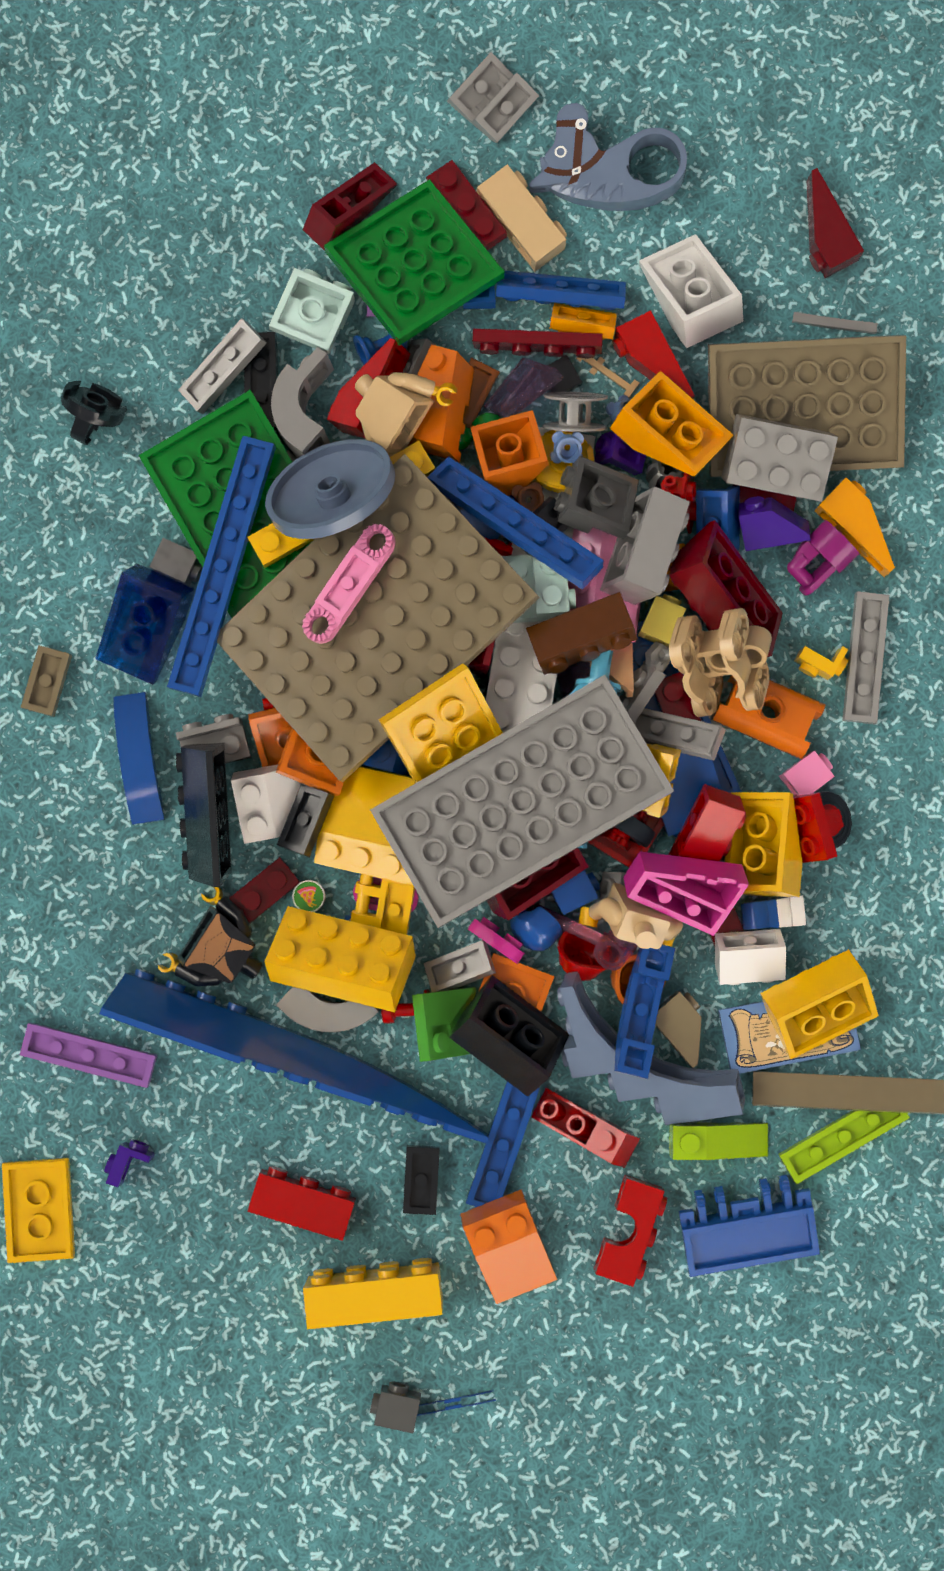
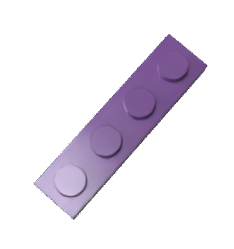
[20,1023,157,1088]

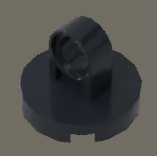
[61,381,127,445]

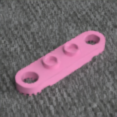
[302,524,395,644]

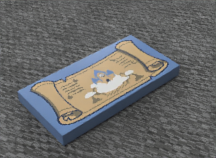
[718,1001,861,1074]

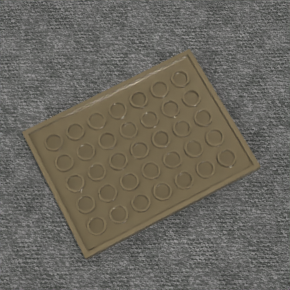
[217,454,540,782]

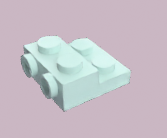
[269,268,355,354]
[501,555,576,623]

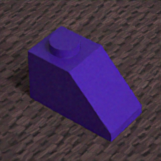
[739,496,811,551]

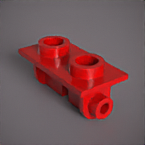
[661,473,696,534]

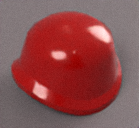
[557,925,613,981]

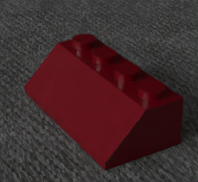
[669,520,783,657]

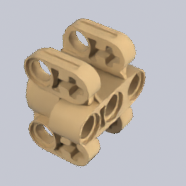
[669,608,772,717]

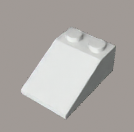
[639,234,743,348]
[231,764,308,844]

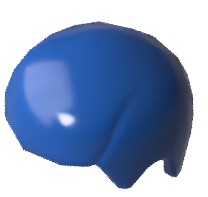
[510,907,563,951]

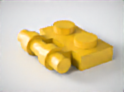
[350,874,415,935]

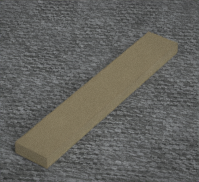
[752,1071,944,1115]

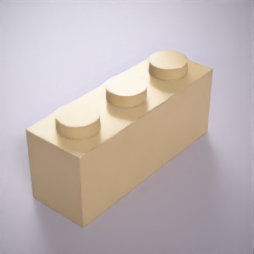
[477,164,567,272]

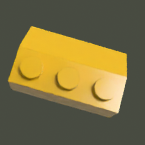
[760,949,879,1059]

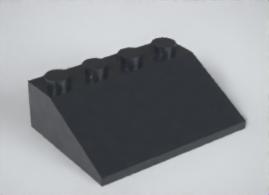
[176,743,232,887]

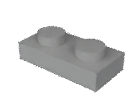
[423,940,496,992]

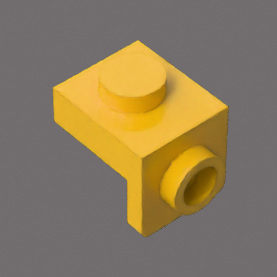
[794,646,849,680]

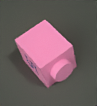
[779,750,835,796]

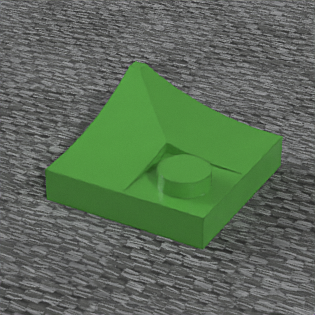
[412,987,476,1062]

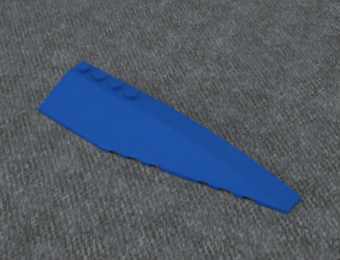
[99,969,489,1144]

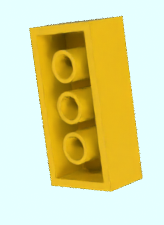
[264,906,416,1012]
[303,1258,443,1329]

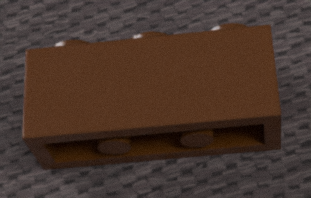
[526,592,638,675]

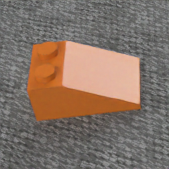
[460,1189,557,1304]

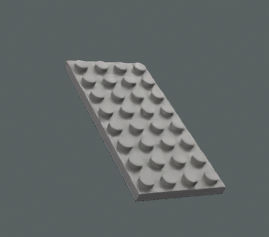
[370,675,674,928]

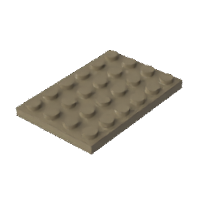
[708,335,906,477]

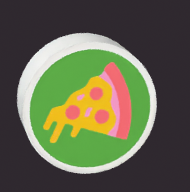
[292,880,326,912]

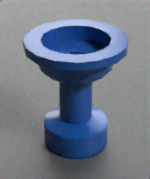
[353,333,408,365]

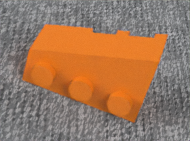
[408,344,474,463]

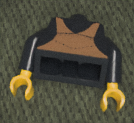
[158,887,262,987]

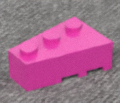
[623,851,749,936]

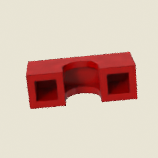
[594,1174,668,1287]

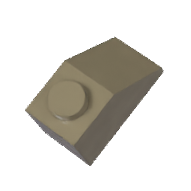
[655,991,702,1068]

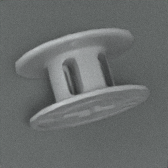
[542,392,608,432]

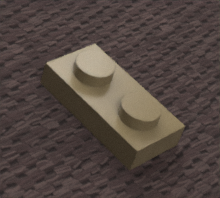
[20,645,72,717]

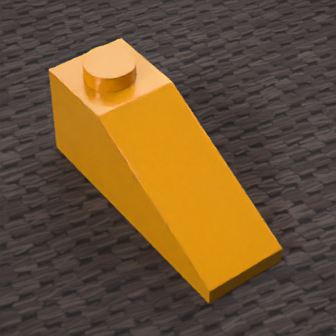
[815,478,895,577]

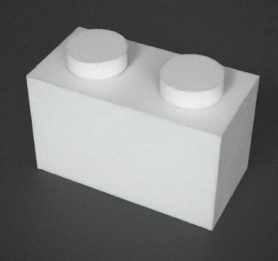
[715,929,786,985]

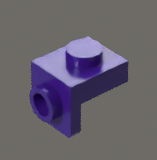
[104,1139,155,1188]

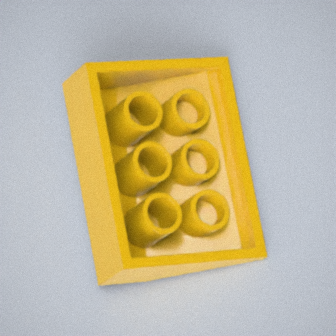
[314,766,415,886]

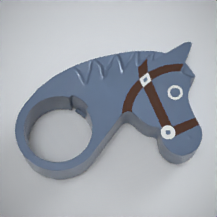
[529,103,687,211]

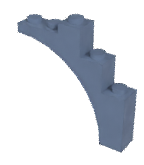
[557,971,745,1125]

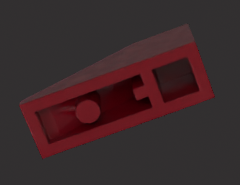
[302,162,397,251]
[806,168,864,278]

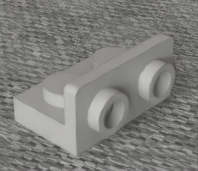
[175,714,251,764]

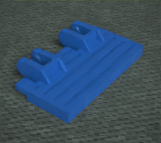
[679,1175,820,1277]

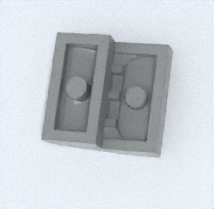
[447,52,539,143]

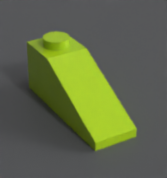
[669,1122,768,1160]

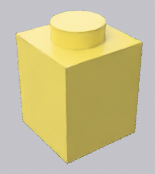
[638,594,686,648]

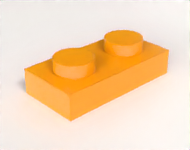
[549,303,617,340]

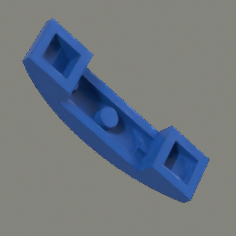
[113,692,165,825]
[614,944,675,1079]

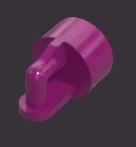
[787,519,860,596]

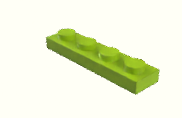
[778,1110,910,1185]

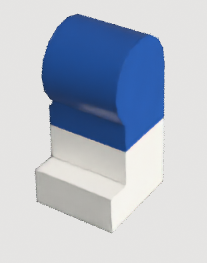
[741,896,806,930]

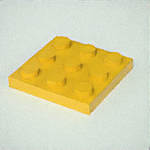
[379,663,503,783]

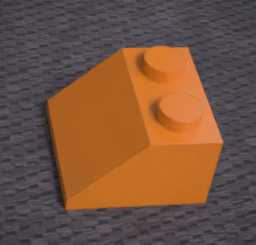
[470,410,549,496]

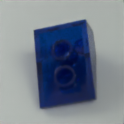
[95,564,195,685]

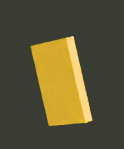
[2,1158,75,1263]

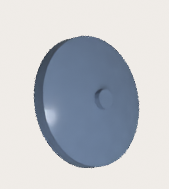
[265,439,395,539]

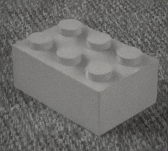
[721,414,838,502]
[600,486,690,605]

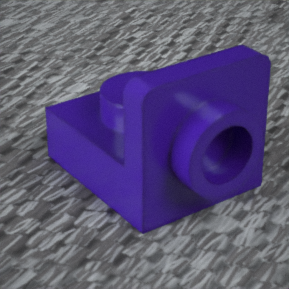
[594,431,646,476]

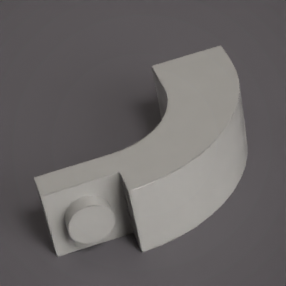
[271,347,334,458]
[276,987,380,1032]

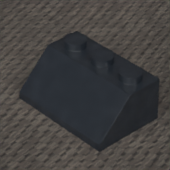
[449,975,569,1097]

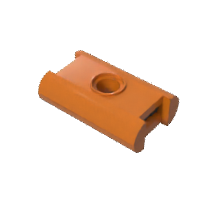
[712,675,825,759]

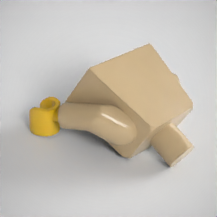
[355,372,457,457]
[578,883,683,949]

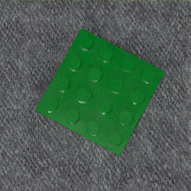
[324,179,505,346]

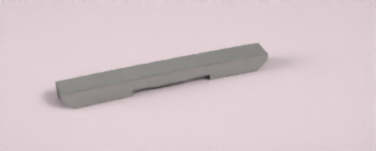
[792,312,878,334]

